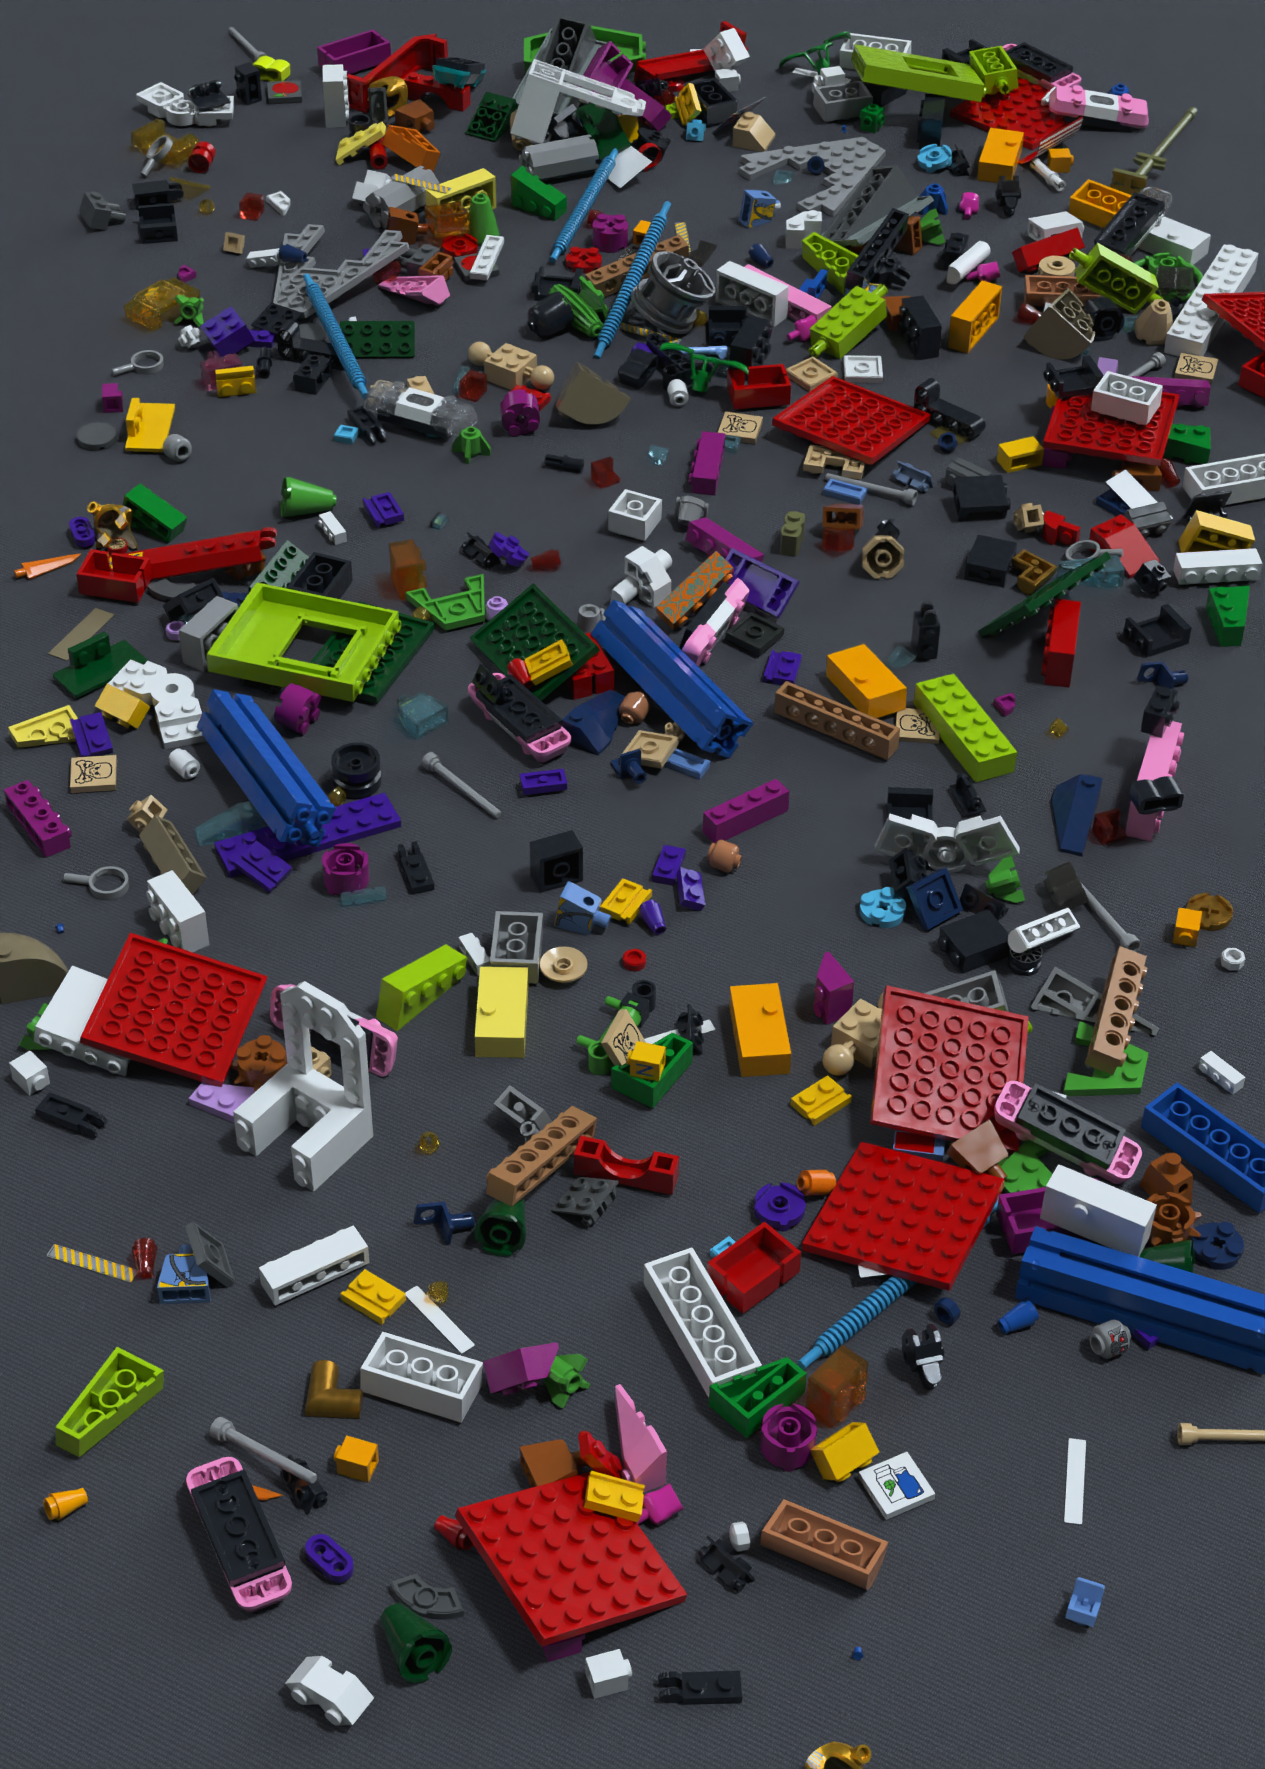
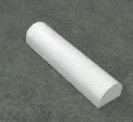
[946,241,991,284]
[610,549,672,605]
[1008,908,1080,953]

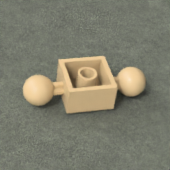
[468,342,554,390]
[822,992,884,1076]

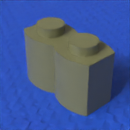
[780,511,805,557]

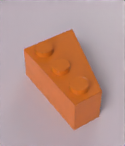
[382,125,441,172]

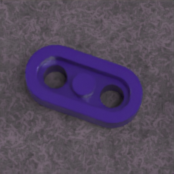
[69,517,95,548]
[305,1534,354,1583]

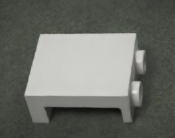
[1028,211,1084,241]

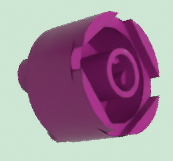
[593,213,628,253]
[500,390,540,436]
[274,683,321,735]
[322,843,370,896]
[760,1404,817,1472]

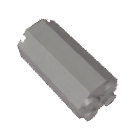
[519,135,599,182]
[363,166,439,229]

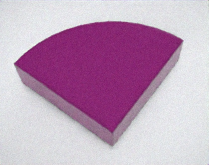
[178,265,196,284]
[993,693,1015,717]

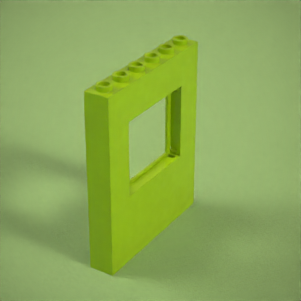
[851,44,986,102]
[207,582,401,702]

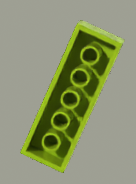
[913,674,1017,783]

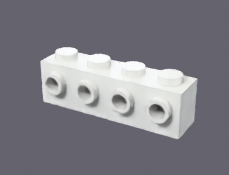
[1173,549,1263,585]
[259,1225,369,1305]

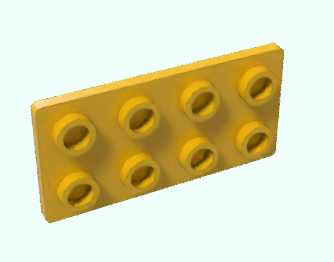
[125,398,175,453]

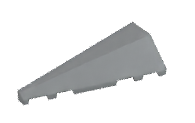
[1031,967,1160,1035]

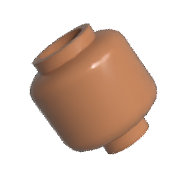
[618,692,651,724]
[707,840,742,873]

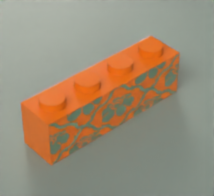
[656,551,734,630]

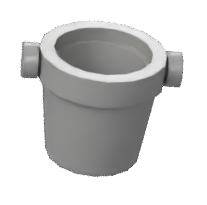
[675,496,709,526]
[576,604,606,633]

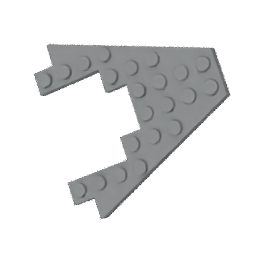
[738,137,886,217]
[273,224,410,319]

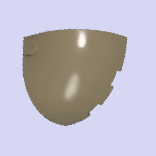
[1023,288,1095,360]
[556,362,631,424]
[0,932,69,1004]

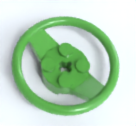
[1134,253,1203,302]

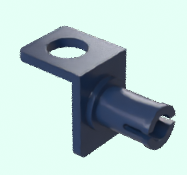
[1137,662,1188,690]
[611,749,647,784]
[413,1202,475,1244]

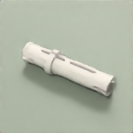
[1030,158,1066,191]

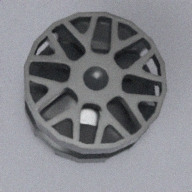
[1008,945,1043,976]

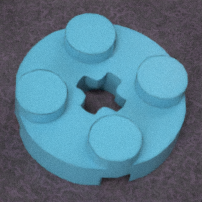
[917,144,952,173]
[859,887,906,928]

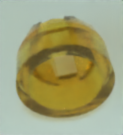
[199,199,215,214]
[693,309,708,326]
[412,607,430,621]
[1050,718,1069,737]
[327,786,346,806]
[419,1131,440,1153]
[427,1281,448,1303]

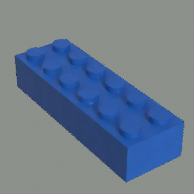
[1141,1082,1265,1213]

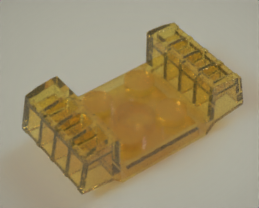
[131,119,199,165]
[123,277,200,331]

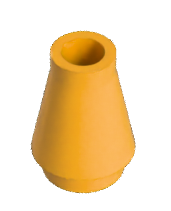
[43,1488,88,1521]

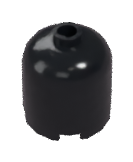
[527,292,574,337]

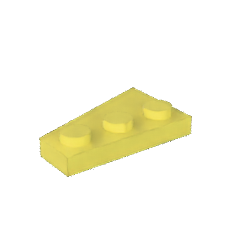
[336,121,386,165]
[8,705,78,748]

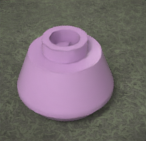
[485,596,508,621]

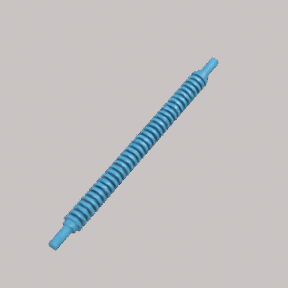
[549,148,619,263]
[593,201,671,359]
[303,274,369,399]
[797,1194,1001,1370]

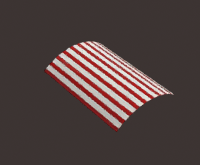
[1018,116,1083,164]

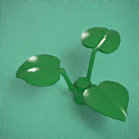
[779,31,851,75]
[660,342,749,392]

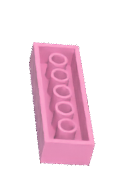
[1125,721,1184,842]

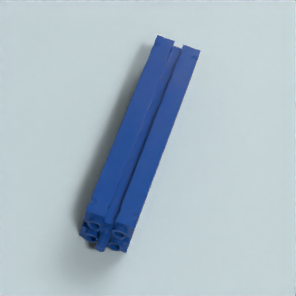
[591,600,754,758]
[197,689,336,847]
[1015,1226,1265,1374]

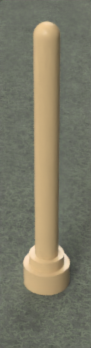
[1177,1423,1265,1446]

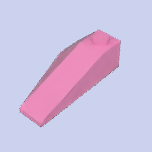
[378,275,450,306]
[615,1384,667,1493]

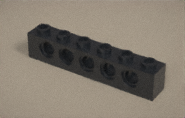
[845,208,909,290]

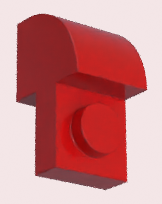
[1042,510,1081,546]

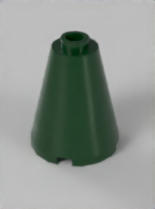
[474,1197,526,1256]
[1139,1239,1195,1273]
[380,1603,452,1683]

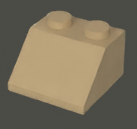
[732,112,775,152]

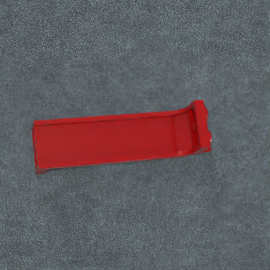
[634,21,749,84]
[347,34,448,113]

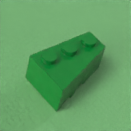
[611,1033,693,1108]
[709,1357,807,1438]

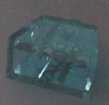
[397,692,449,740]

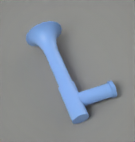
[675,341,727,359]

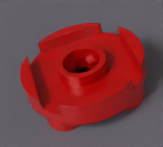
[442,234,478,258]
[566,247,602,274]

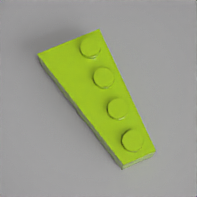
[802,232,858,295]
[376,944,467,1031]
[55,1347,164,1457]

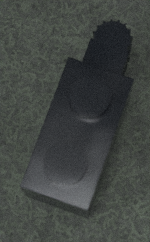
[132,180,184,210]
[911,601,940,661]

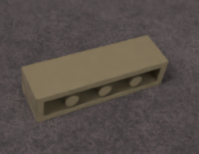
[139,815,207,895]

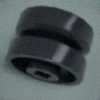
[331,742,382,798]

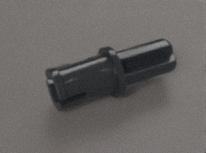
[257,347,272,379]
[545,454,584,472]

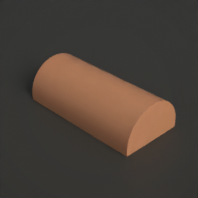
[1024,275,1101,308]
[760,1499,888,1590]

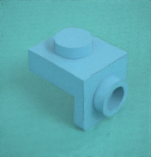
[686,120,706,141]

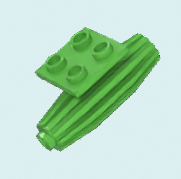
[549,276,609,338]

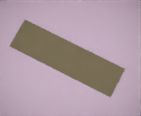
[48,608,115,660]

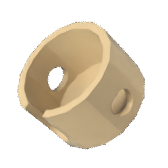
[1038,256,1075,277]

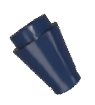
[748,243,774,268]
[279,244,307,263]

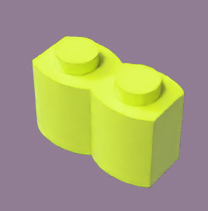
[252,56,290,82]

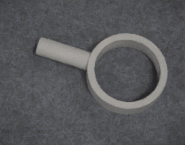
[140,135,173,178]
[111,350,164,376]
[1066,540,1124,568]
[63,866,129,900]

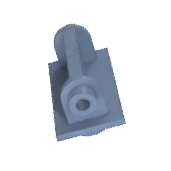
[892,461,934,492]

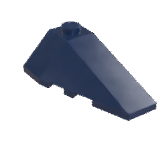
[562,690,625,756]
[1051,774,1103,856]

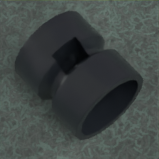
[348,114,371,138]

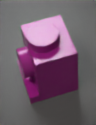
[102,383,123,413]

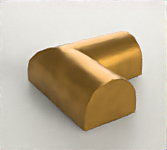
[1011,549,1058,594]
[305,1360,363,1419]

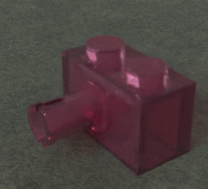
[200,351,243,391]

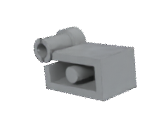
[493,1085,553,1143]

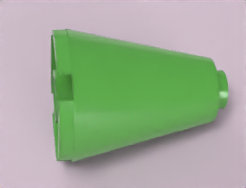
[464,193,500,246]
[280,477,336,517]

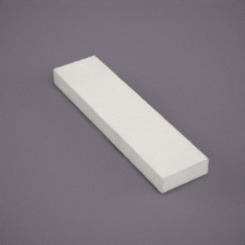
[470,235,504,281]

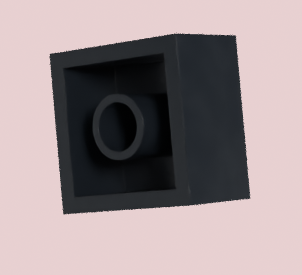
[530,830,583,893]

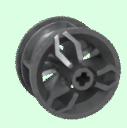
[631,251,715,334]

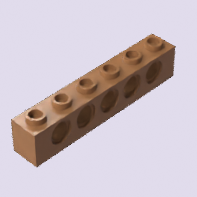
[585,235,689,297]
[774,681,900,760]
[1085,946,1148,1075]
[486,1106,597,1207]

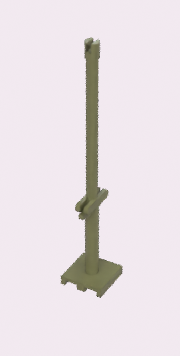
[1110,107,1197,195]

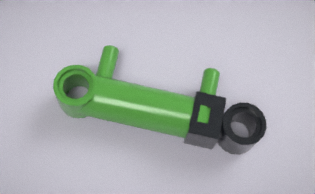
[576,980,656,1075]

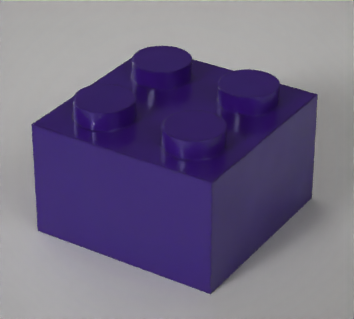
[200,306,255,361]

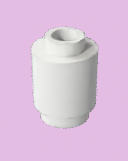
[667,379,689,407]
[168,749,200,779]

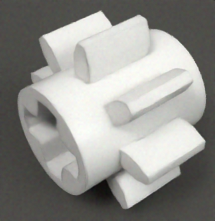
[178,325,202,349]

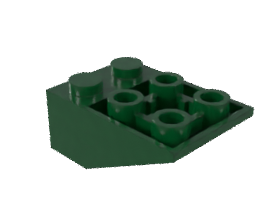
[465,92,518,142]

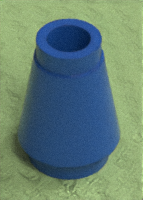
[997,1300,1039,1334]

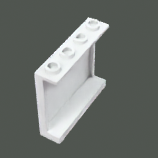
[34,966,131,1077]

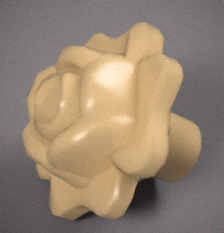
[664,722,685,742]

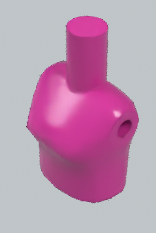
[959,192,979,220]
[966,261,1001,283]
[786,315,817,342]
[636,1483,684,1525]

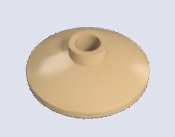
[540,947,587,983]

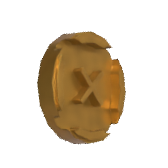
[1186,893,1233,931]

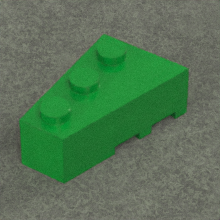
[511,166,567,221]
[1163,424,1211,464]
[123,483,187,543]
[1206,586,1250,647]

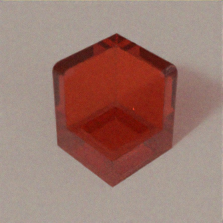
[239,192,265,221]
[459,370,487,402]
[591,456,620,489]
[823,528,854,552]
[1092,808,1126,845]

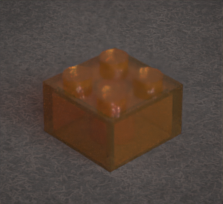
[425,202,470,239]
[389,539,427,601]
[806,1345,869,1429]

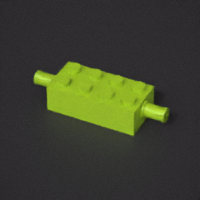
[969,46,1018,95]
[1069,243,1163,315]
[808,284,888,359]

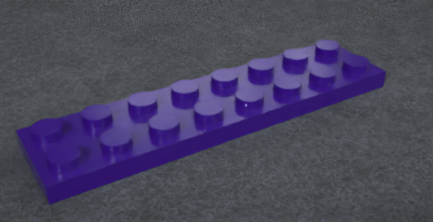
[214,792,401,878]

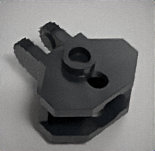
[632,127,671,161]
[995,175,1021,217]
[870,251,912,287]
[902,1324,944,1390]

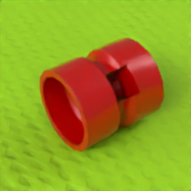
[188,141,216,173]

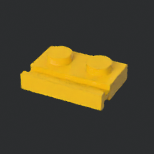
[674,83,702,126]
[215,366,256,397]
[524,639,573,685]
[600,878,652,925]
[790,1075,852,1126]
[340,1269,406,1325]
[584,1471,645,1522]

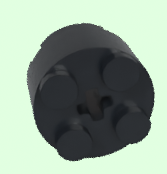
[1083,297,1125,341]

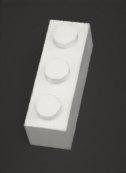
[246,248,282,268]
[318,512,347,545]
[459,933,490,976]
[1198,1051,1245,1095]

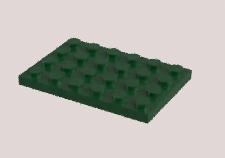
[977,551,1111,638]
[469,583,600,701]
[310,601,434,704]

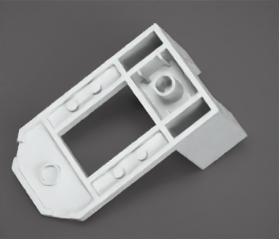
[510,59,646,144]
[233,981,373,1192]

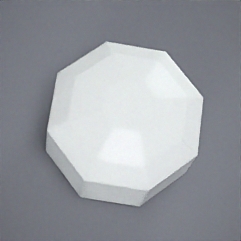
[1221,948,1245,970]
[729,1521,750,1551]

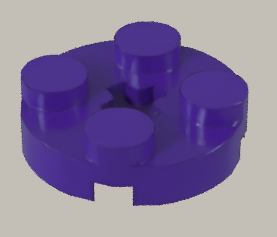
[489,532,529,567]
[754,1182,806,1232]

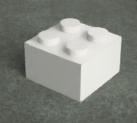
[703,28,750,70]
[608,489,662,541]

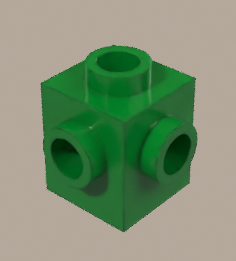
[859,104,885,133]

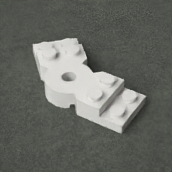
[136,82,234,127]
[108,660,206,749]
[874,814,1020,873]

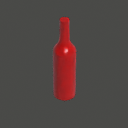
[369,137,388,170]

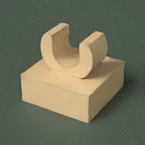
[223,232,245,254]

